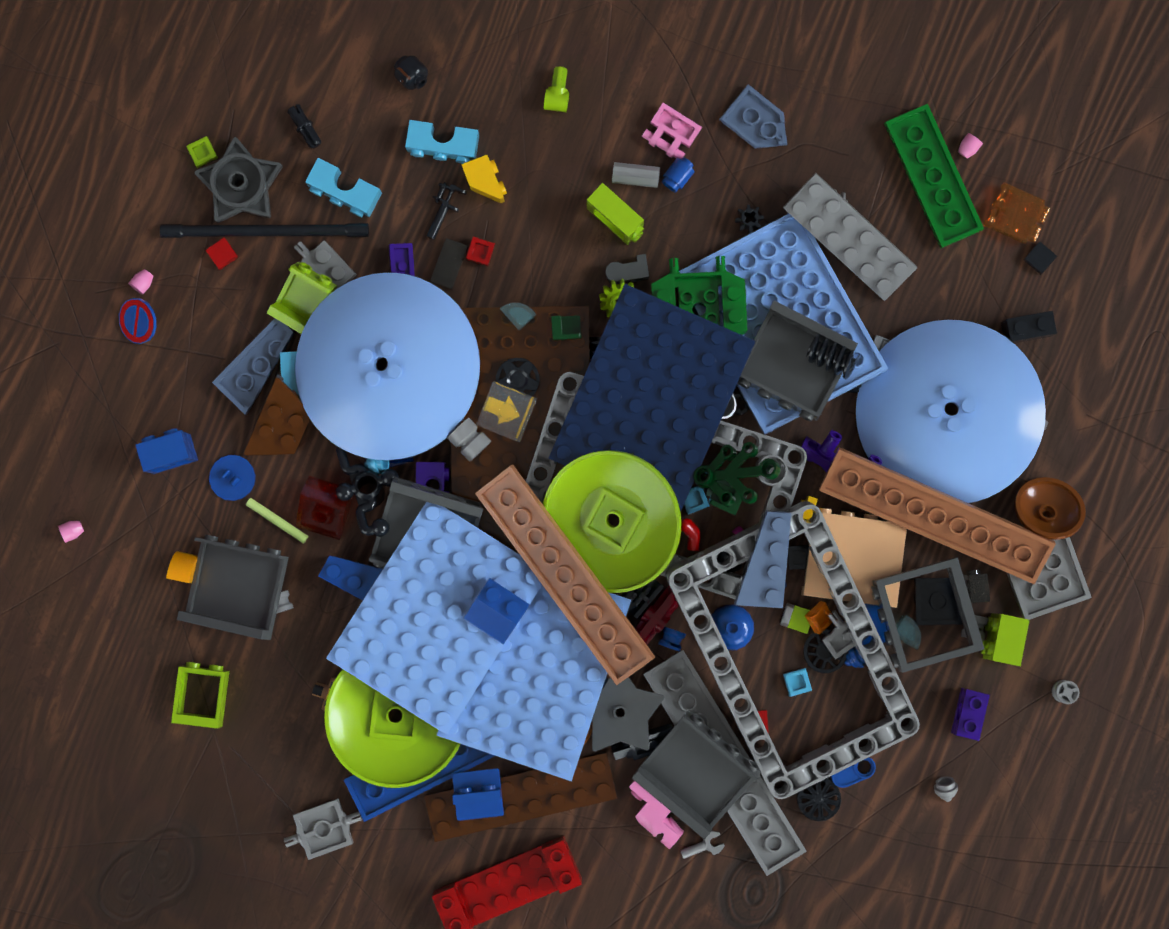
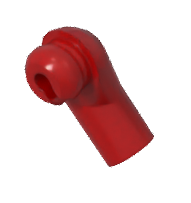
[681,518,700,551]

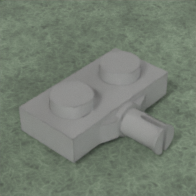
[821,610,870,659]

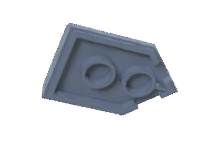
[719,84,787,149]

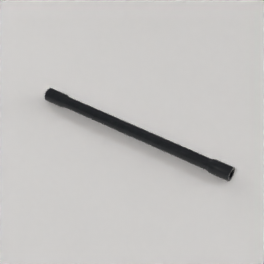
[160,223,369,238]

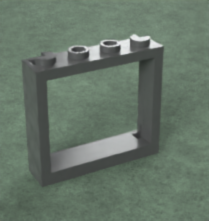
[871,558,984,673]

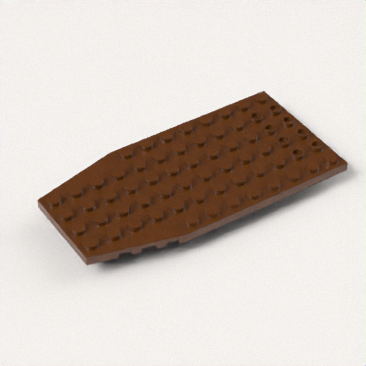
[451,306,590,555]

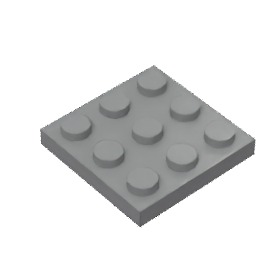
[1006,537,1092,620]

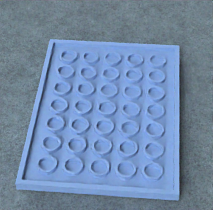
[679,214,888,435]
[326,502,542,735]
[437,585,631,781]

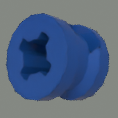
[658,627,686,651]

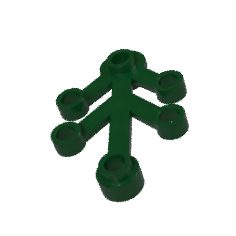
[693,442,780,506]

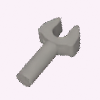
[680,830,725,859]

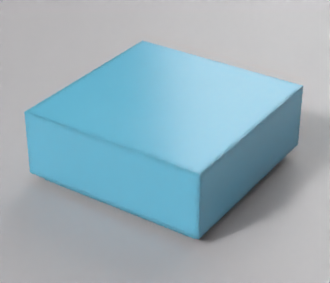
[684,486,709,515]
[783,668,812,697]

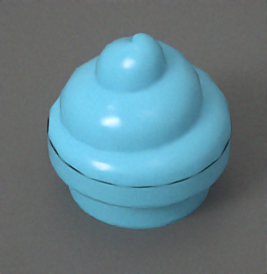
[364,458,389,474]

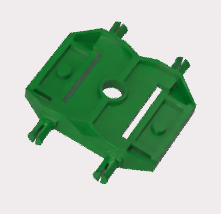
[651,256,748,335]

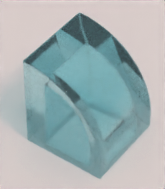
[500,303,537,331]
[896,615,921,650]

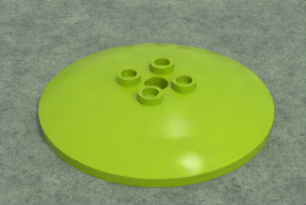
[543,450,681,593]
[324,669,461,788]

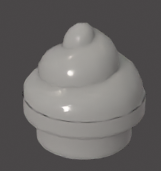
[934,776,958,802]

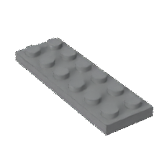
[783,172,917,301]

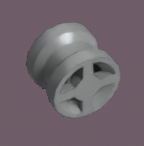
[277,590,294,614]
[1052,680,1080,704]

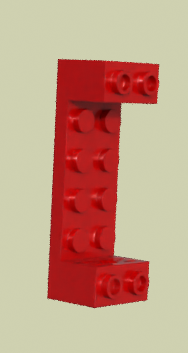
[432,835,582,929]

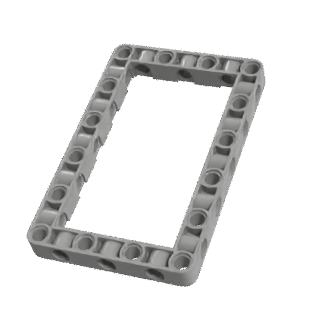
[526,372,807,599]
[666,501,920,799]

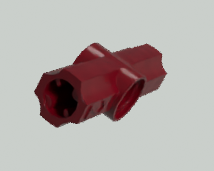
[634,586,679,645]

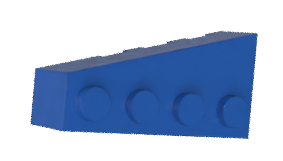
[318,556,383,600]

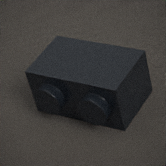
[1001,311,1057,343]

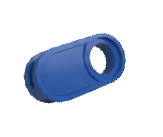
[830,757,876,788]

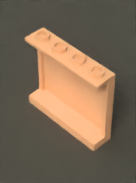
[801,508,907,608]

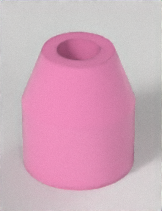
[958,133,983,159]
[128,269,153,295]
[58,521,84,543]

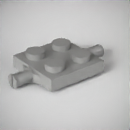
[294,240,357,289]
[284,799,363,860]

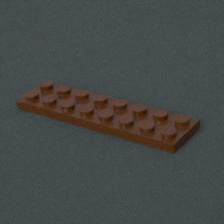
[424,752,617,842]

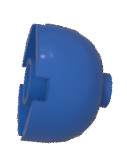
[711,604,754,651]

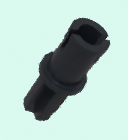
[287,104,321,149]

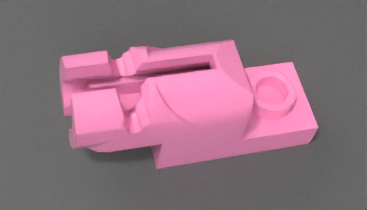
[629,780,684,849]

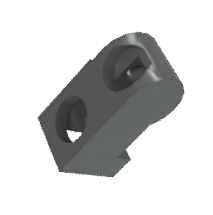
[605,254,649,284]

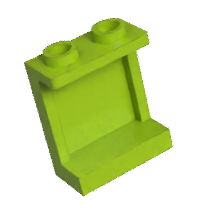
[267,262,337,334]

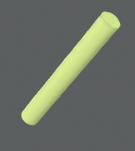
[246,498,309,544]

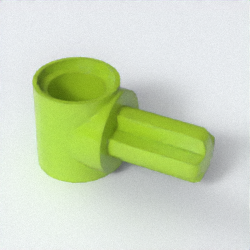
[544,66,569,113]

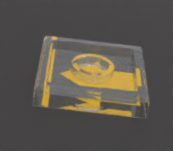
[476,381,537,443]

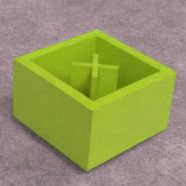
[981,613,1029,667]

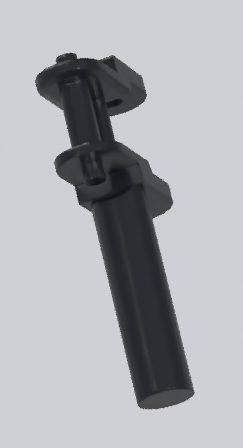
[427,182,467,240]

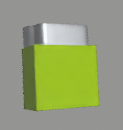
[780,603,810,634]

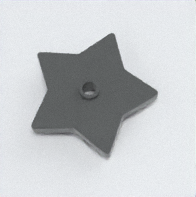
[195,137,283,223]
[592,677,664,751]

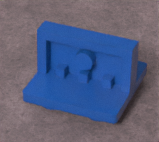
[452,768,504,821]

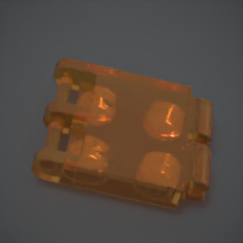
[983,183,1051,244]

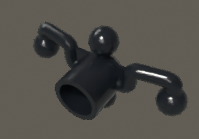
[335,446,399,537]

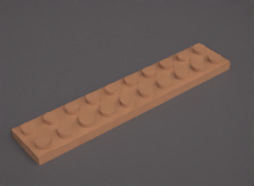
[819,447,1056,584]
[475,465,655,685]

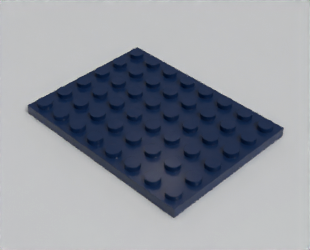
[548,284,756,512]

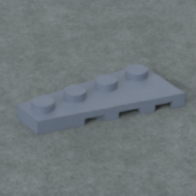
[212,318,295,415]
[734,510,791,608]

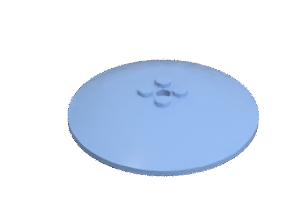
[295,273,480,460]
[856,320,1046,503]

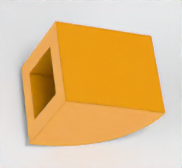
[166,551,198,583]

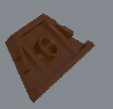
[244,374,310,455]

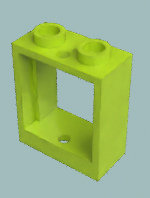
[587,183,644,245]
[171,662,230,729]

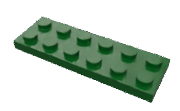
[884,104,984,249]

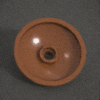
[1015,477,1086,540]

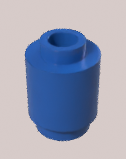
[662,157,695,193]

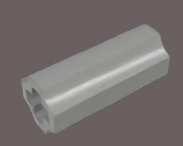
[612,162,660,188]

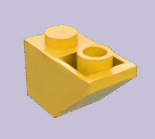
[461,155,507,203]

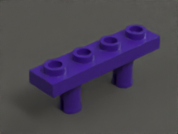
[800,430,882,472]

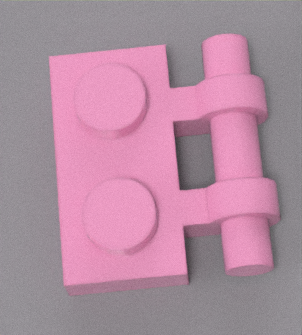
[642,103,702,159]

